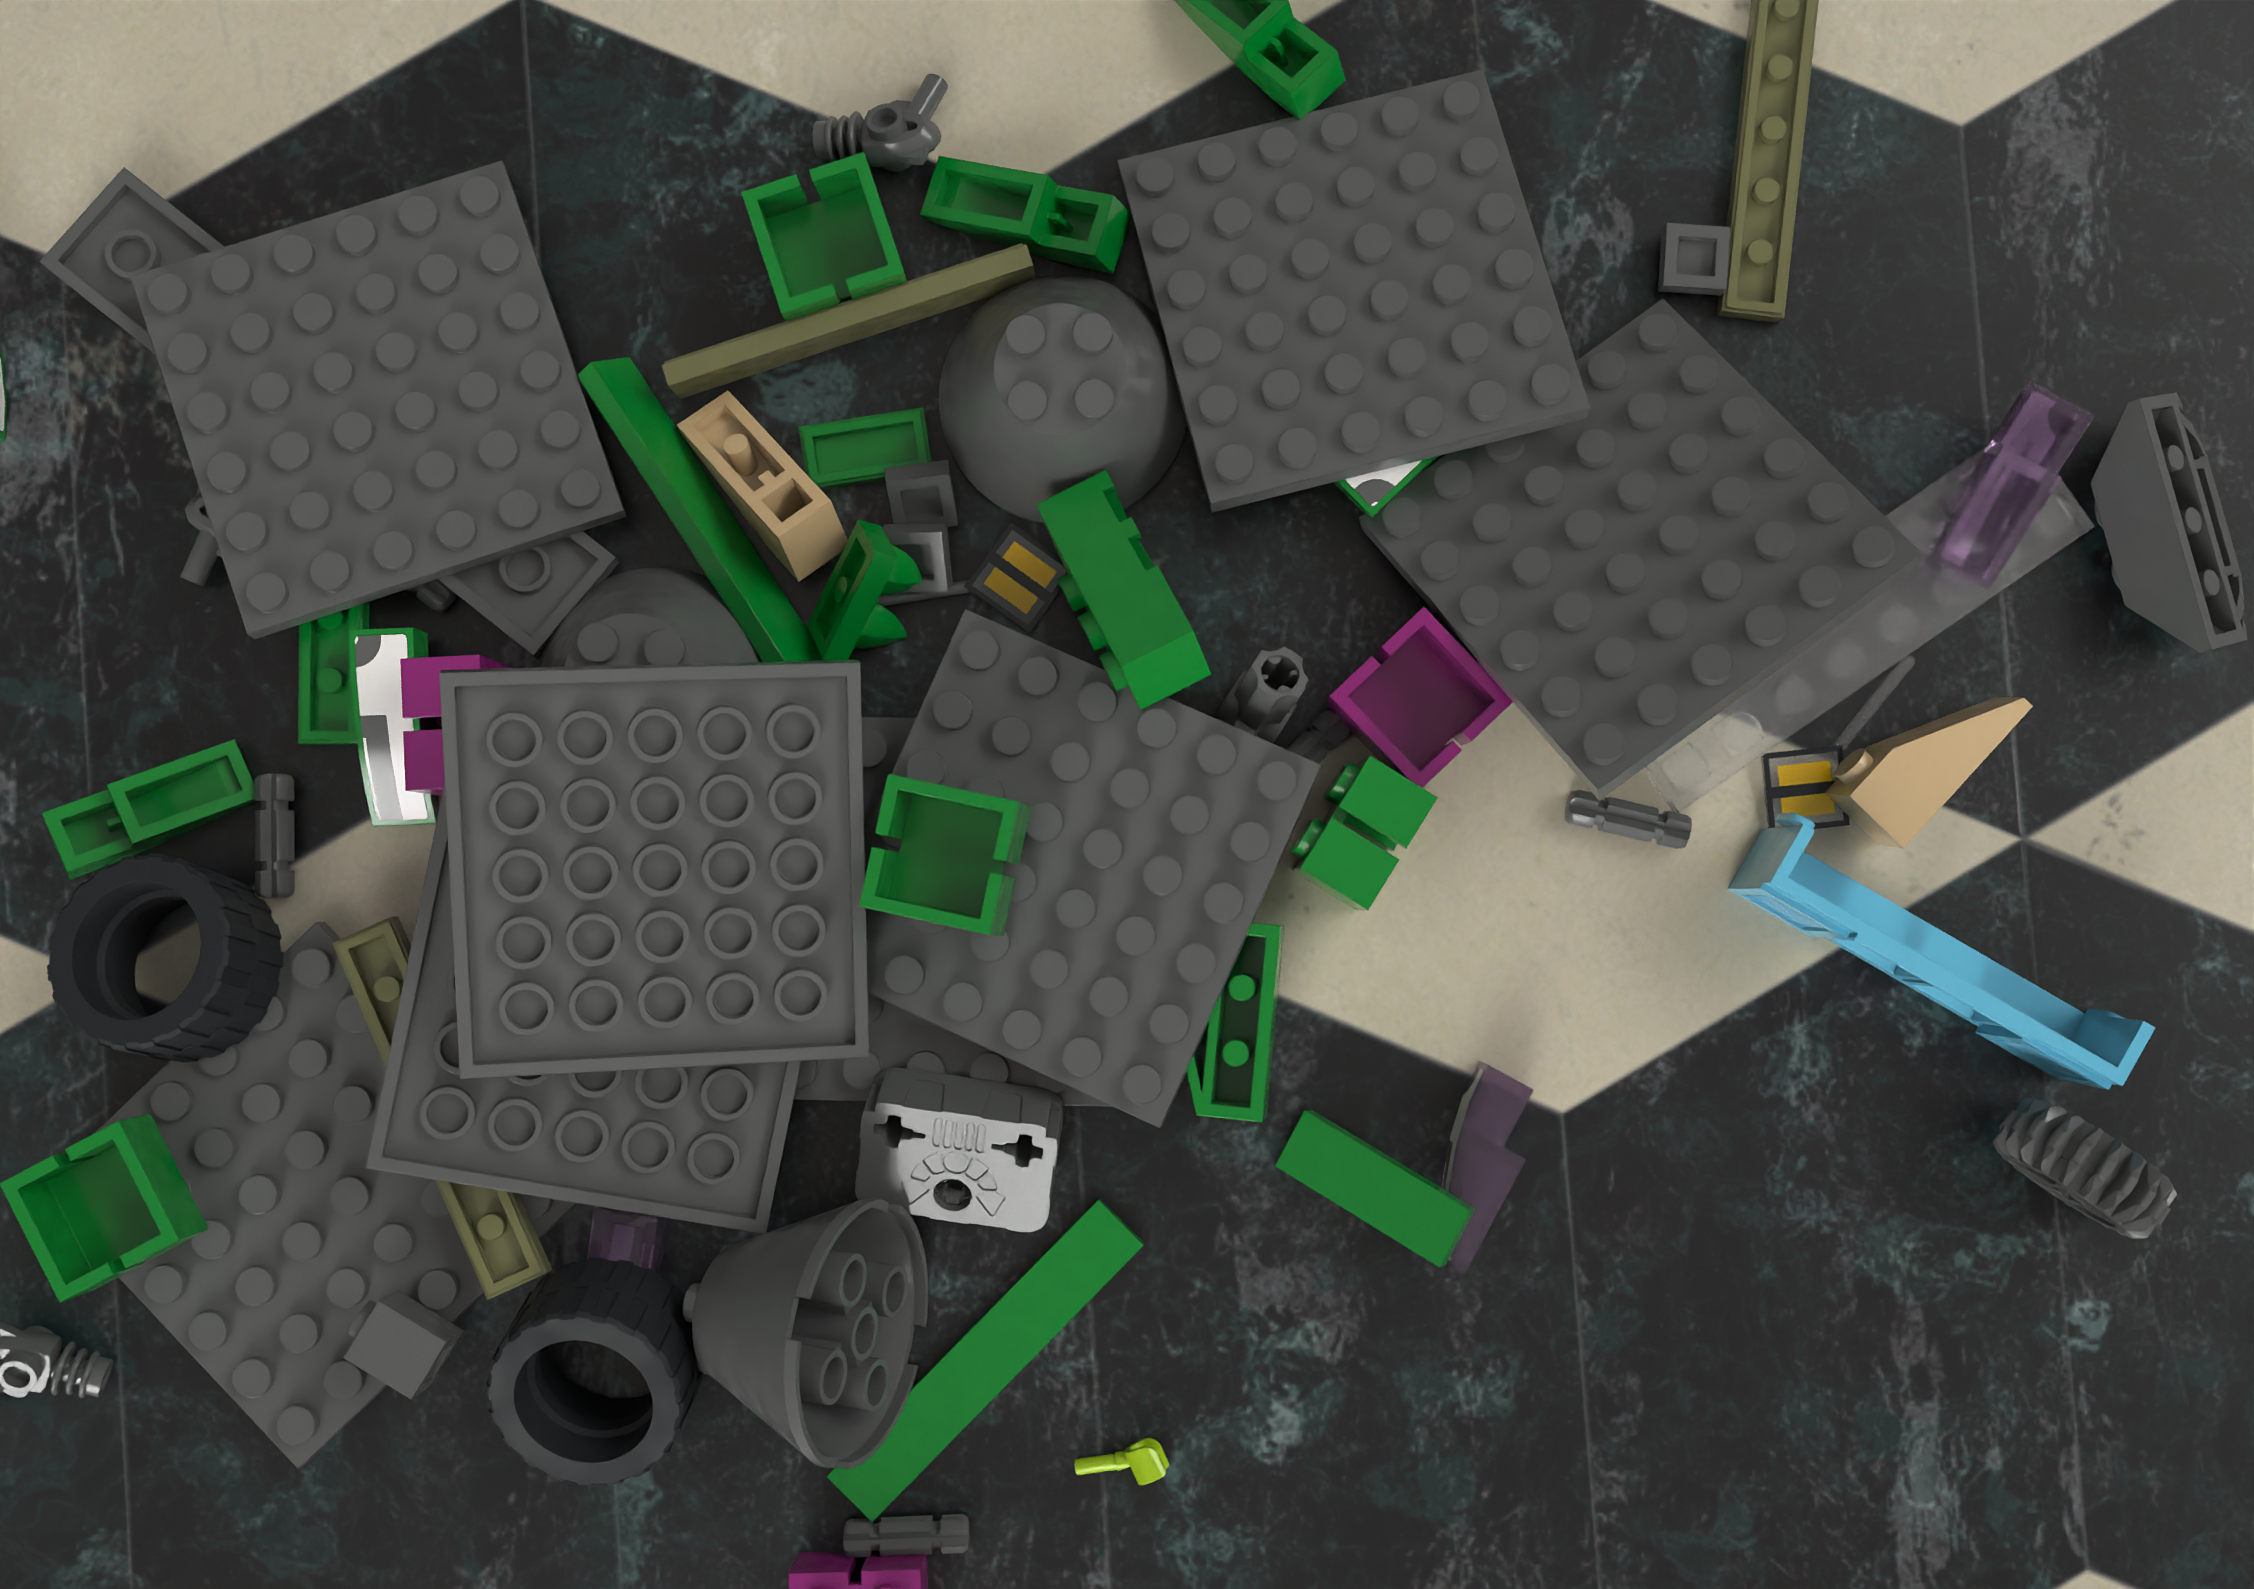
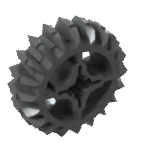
[1993,1097,2177,1239]

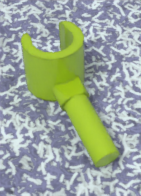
[1075,1437,1169,1485]

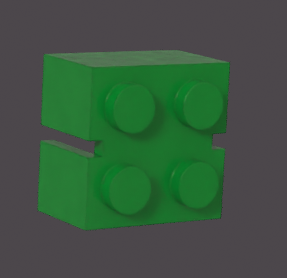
[741,152,907,321]
[1289,756,1438,910]
[859,774,1031,936]
[0,1114,209,1303]

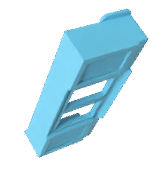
[1728,812,2155,1090]

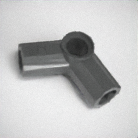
[1214,647,1309,743]

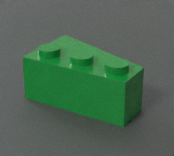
[1036,470,1211,710]
[1187,923,1285,1123]

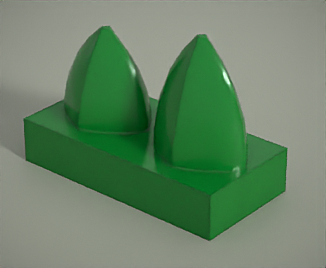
[807,519,922,660]

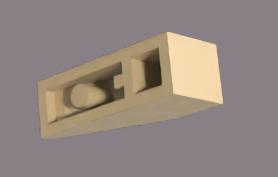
[677,390,848,582]
[1825,697,2033,849]

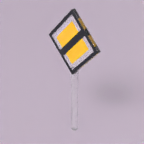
[1761,655,1915,829]

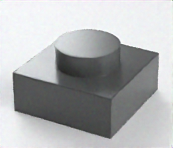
[1658,223,1730,296]
[885,460,958,527]
[882,523,953,593]

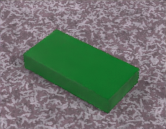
[798,407,933,491]

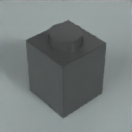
[344,1290,464,1399]

